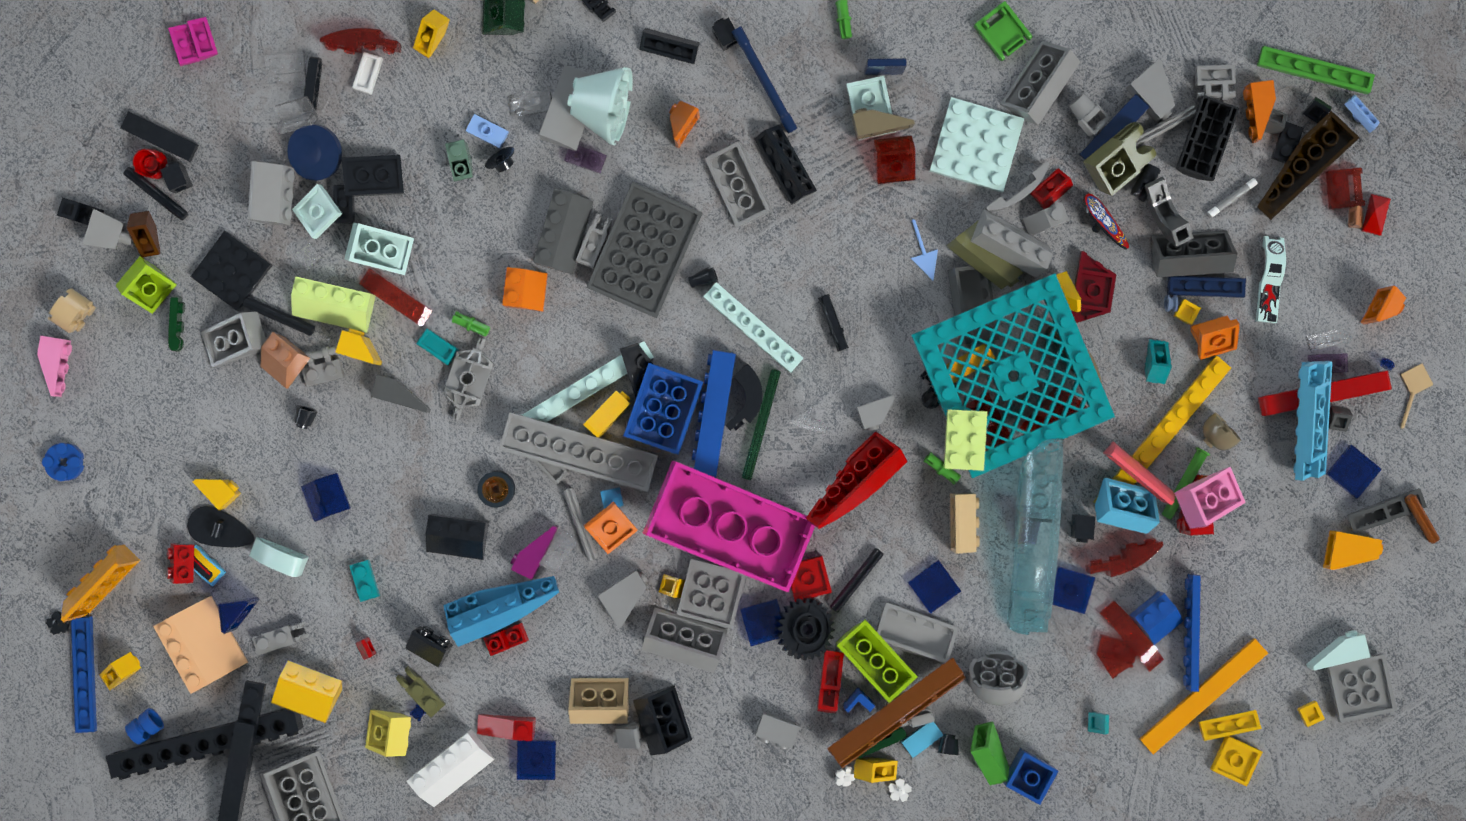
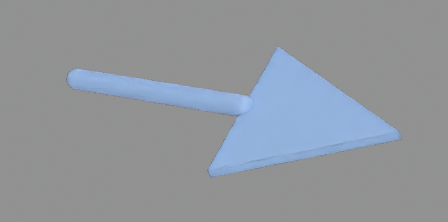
[911,219,938,281]

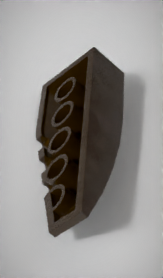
[1257,111,1360,220]

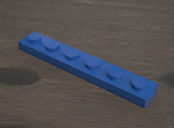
[1183,574,1201,692]

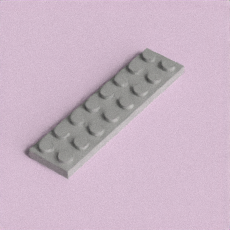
[499,412,658,492]

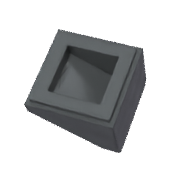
[1265,109,1287,136]
[1329,406,1353,432]

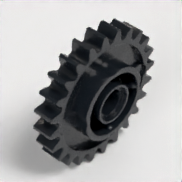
[775,598,835,661]

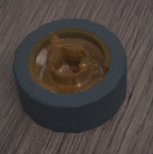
[477,471,515,508]

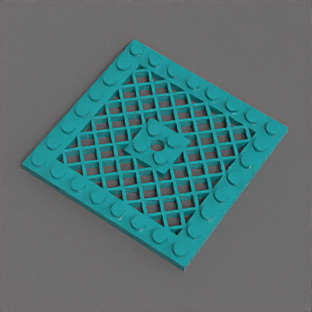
[911,274,1115,478]

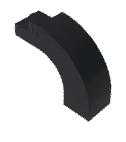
[726,364,763,431]

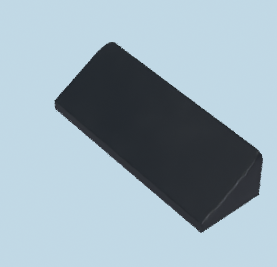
[639,28,700,64]

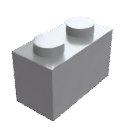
[755,711,800,750]

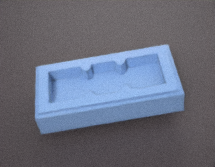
[1344,94,1379,133]
[466,114,509,149]

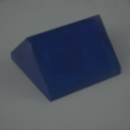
[301,473,351,522]
[218,597,260,634]

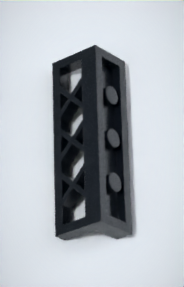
[754,124,817,205]

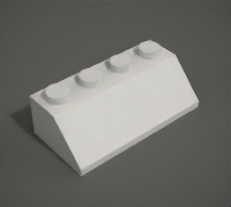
[407,729,495,807]

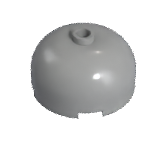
[969,651,1028,706]

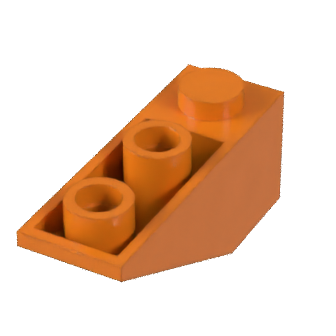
[1243,80,1276,143]

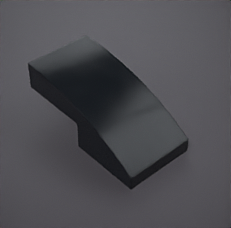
[57,197,104,225]

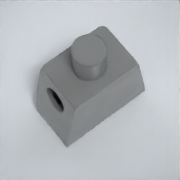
[82,209,132,250]

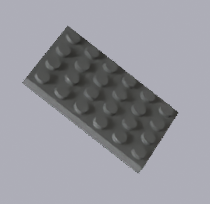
[586,182,702,319]

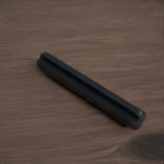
[123,167,188,221]
[243,297,315,336]
[830,548,883,613]

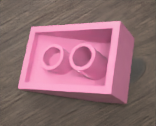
[1175,467,1246,529]

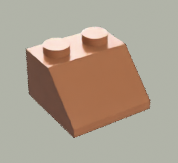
[260,332,310,389]

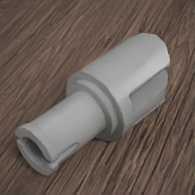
[899,705,935,728]

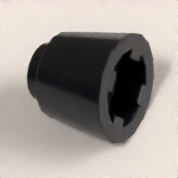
[294,405,317,429]
[937,734,959,755]

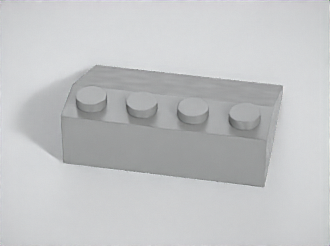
[259,751,344,821]

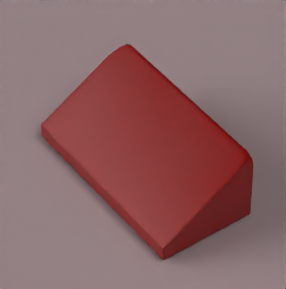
[1030,168,1073,209]

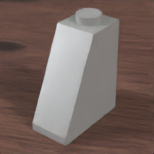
[1126,59,1175,122]
[598,569,649,628]

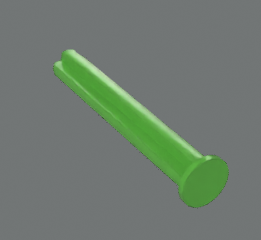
[1162,447,1210,519]

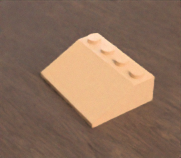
[153,596,248,694]

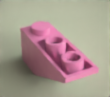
[37,336,72,397]

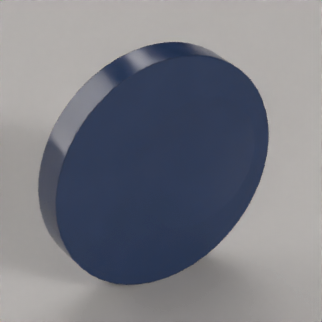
[287,124,342,181]

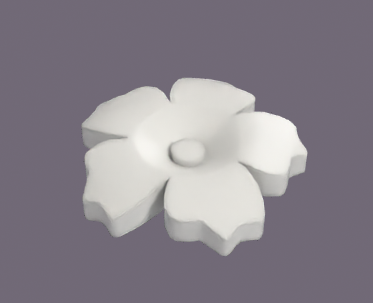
[835,766,855,787]
[888,778,912,802]

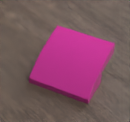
[168,17,218,66]

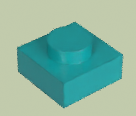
[1088,712,1109,735]

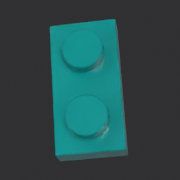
[349,560,380,602]

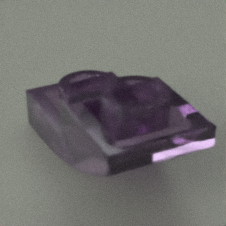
[564,145,607,174]
[1308,353,1348,373]

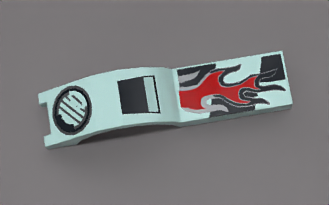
[1256,236,1286,323]

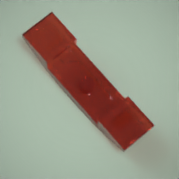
[359,268,433,327]
[1099,601,1164,672]

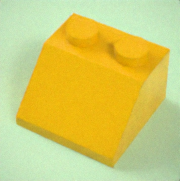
[335,328,382,365]

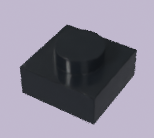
[1303,97,1332,123]

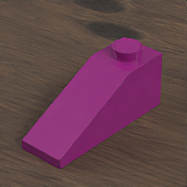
[510,525,559,580]

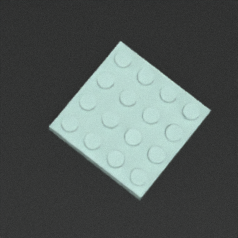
[929,97,1025,193]

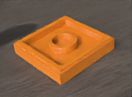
[584,501,638,554]

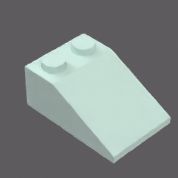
[344,222,414,275]

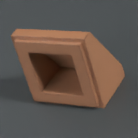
[1348,206,1364,228]

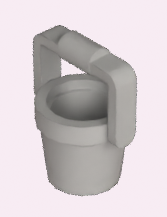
[1069,93,1109,137]

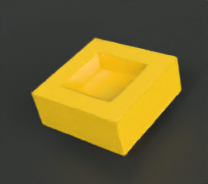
[1174,299,1201,325]
[1297,701,1325,727]

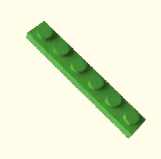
[1257,46,1375,95]

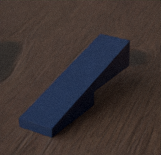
[1079,94,1150,160]

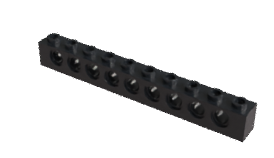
[105,708,304,780]

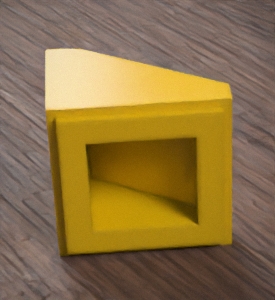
[659,574,685,598]

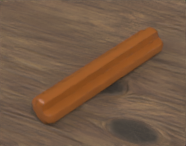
[1405,494,1440,544]

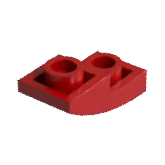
[483,623,529,656]

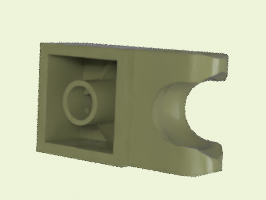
[1083,122,1156,196]

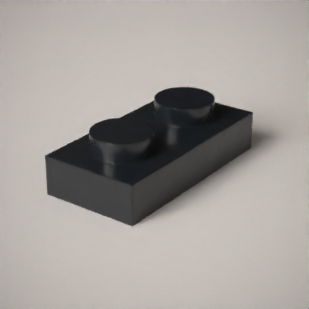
[1271,121,1304,163]
[333,185,355,224]

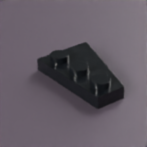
[620,343,654,399]

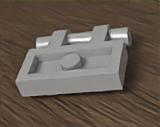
[1195,65,1236,101]
[302,346,345,387]

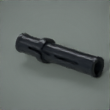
[818,294,849,352]

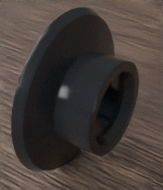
[485,147,514,172]

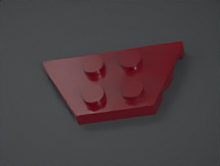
[1071,251,1117,323]

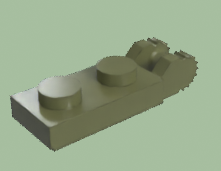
[396,666,446,718]

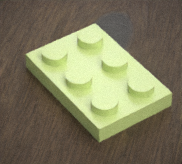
[944,409,987,471]

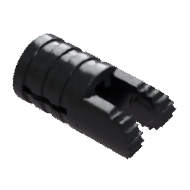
[1130,164,1161,202]

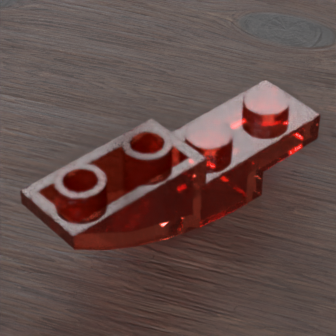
[320,28,402,55]
[1085,538,1163,577]

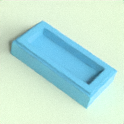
[901,722,943,758]

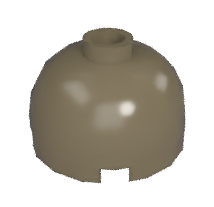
[1203,412,1241,450]

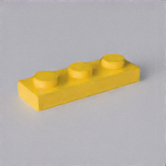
[1198,710,1262,741]

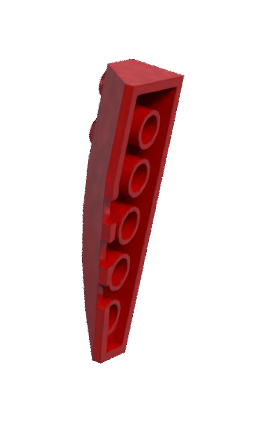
[806,431,908,529]

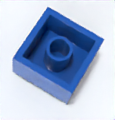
[1003,748,1058,805]

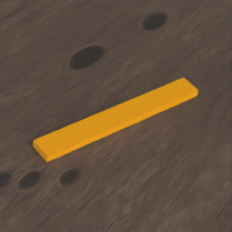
[1139,638,1268,755]

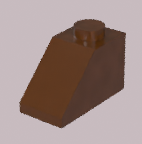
[127,211,161,258]

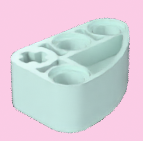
[249,537,308,577]

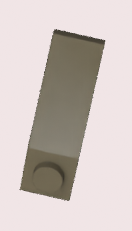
[852,108,915,140]

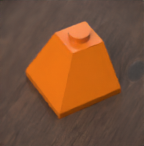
[669,101,700,148]
[1361,286,1406,324]

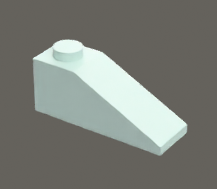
[1306,630,1370,671]

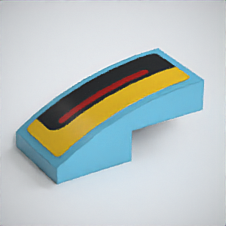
[194,545,226,586]

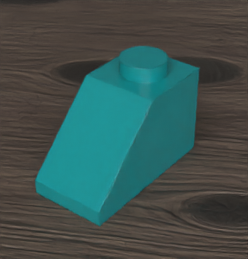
[1145,339,1172,384]

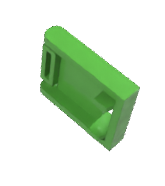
[973,1,1032,61]

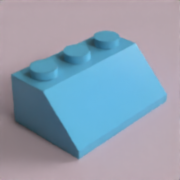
[1095,478,1160,534]

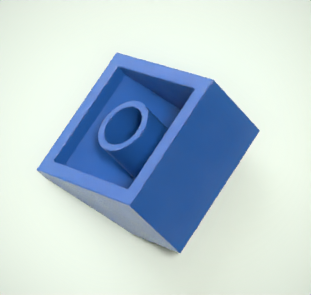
[1129,591,1184,645]

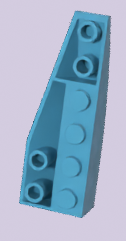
[443,576,559,647]

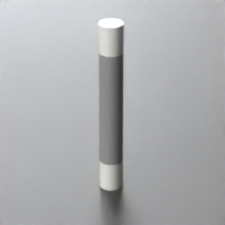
[1207,178,1258,218]

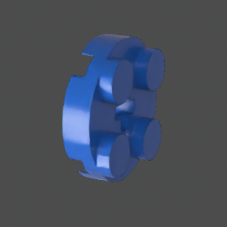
[42,443,84,481]

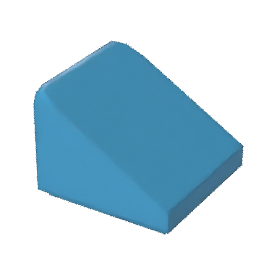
[600,487,624,509]

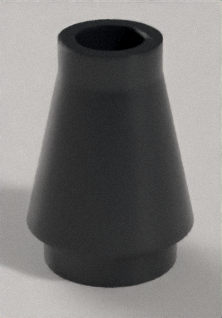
[688,267,718,288]

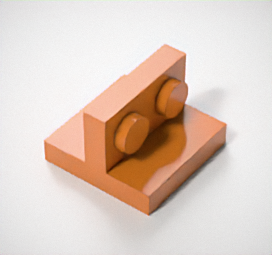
[1190,316,1240,360]

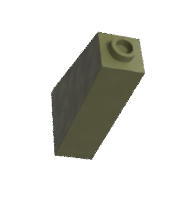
[946,220,1023,290]

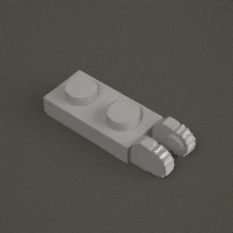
[576,213,612,269]
[252,622,309,655]

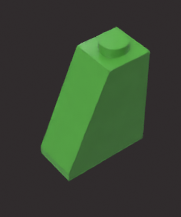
[970,721,1009,785]

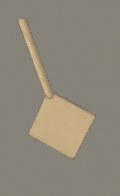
[1400,363,1433,429]

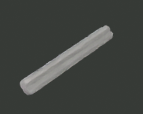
[1136,106,1197,147]
[563,488,598,561]

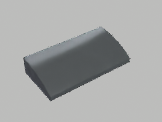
[947,266,999,345]

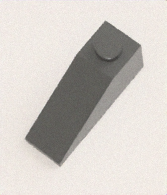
[371,372,431,413]

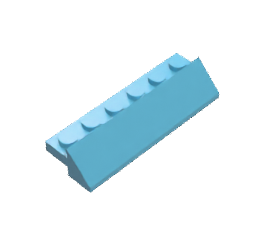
[1293,361,1332,481]

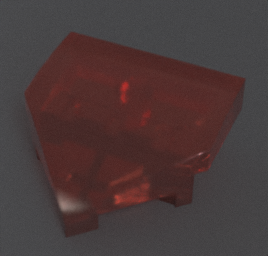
[1096,634,1139,679]

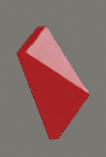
[1362,194,1391,236]

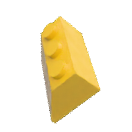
[271,661,342,723]

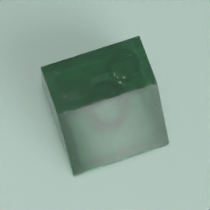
[482,0,525,35]

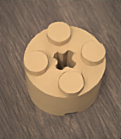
[48,288,96,333]

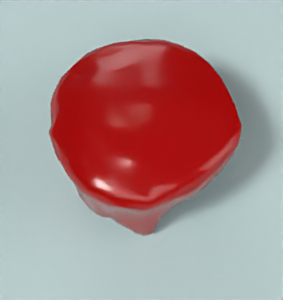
[132,149,168,179]

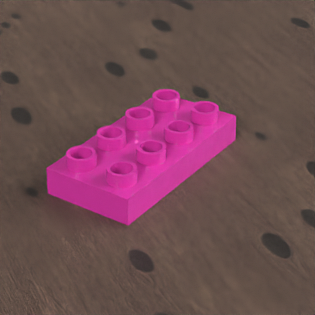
[643,461,815,593]

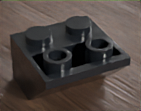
[405,626,453,668]

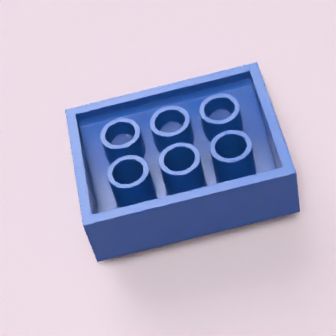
[623,363,704,455]

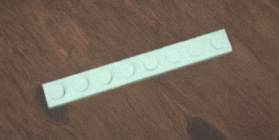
[522,341,654,422]

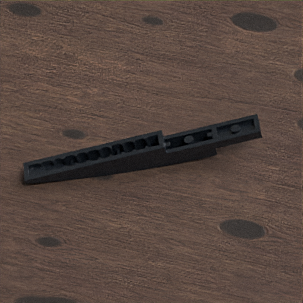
[218,680,266,821]

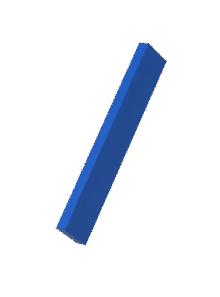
[71,616,97,733]

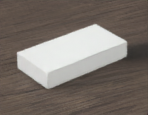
[352,52,383,95]

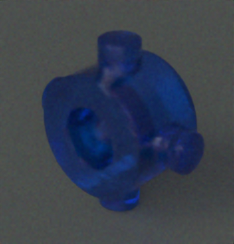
[1380,358,1395,371]
[410,704,426,721]

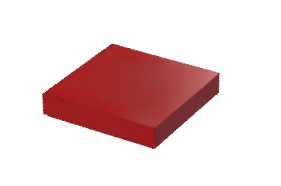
[791,555,832,602]

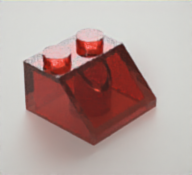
[874,135,915,184]

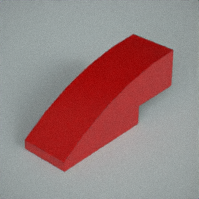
[817,650,844,714]

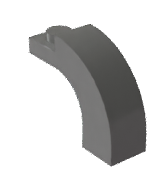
[1145,177,1194,247]

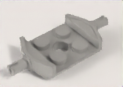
[443,337,494,420]

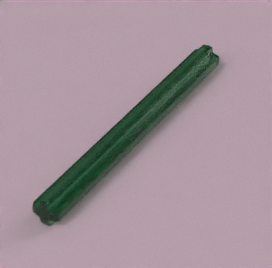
[742,369,781,480]

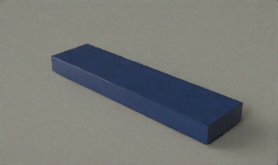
[1167,276,1246,298]

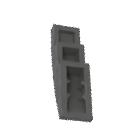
[1347,488,1427,533]

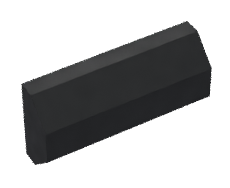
[1176,95,1239,181]

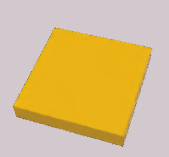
[1210,736,1263,787]

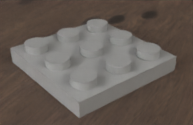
[676,558,746,629]
[1327,653,1397,723]

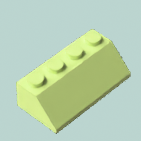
[291,276,376,333]

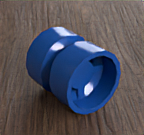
[125,708,164,745]

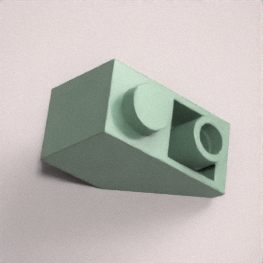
[445,139,473,182]

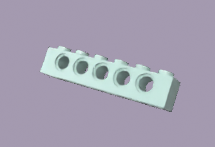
[704,282,803,373]

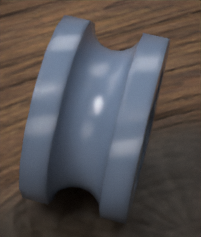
[1164,295,1178,312]

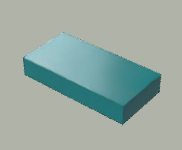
[416,328,459,366]

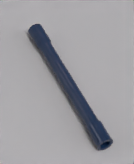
[732,26,797,134]

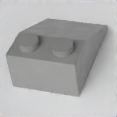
[201,312,266,368]

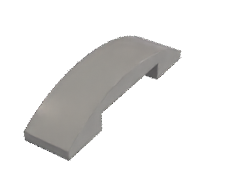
[985,162,1050,213]

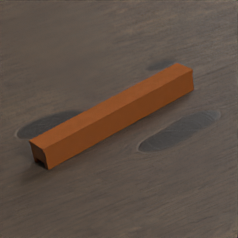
[827,657,966,768]

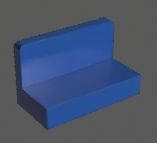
[843,687,875,712]

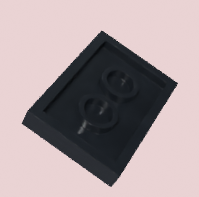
[342,155,404,197]

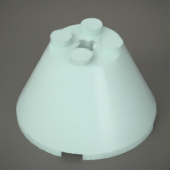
[568,67,633,145]

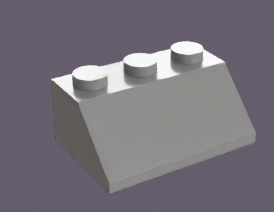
[248,161,295,225]

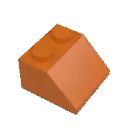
[502,267,548,312]

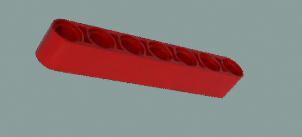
[1258,370,1392,416]

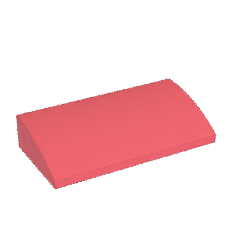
[1103,442,1175,505]

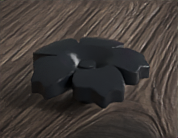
[45,611,69,635]

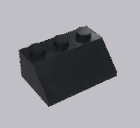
[425,514,489,560]
[633,685,692,755]

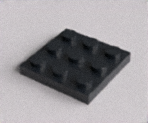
[190,231,272,311]

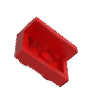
[166,543,194,584]

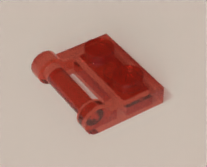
[1326,168,1366,210]

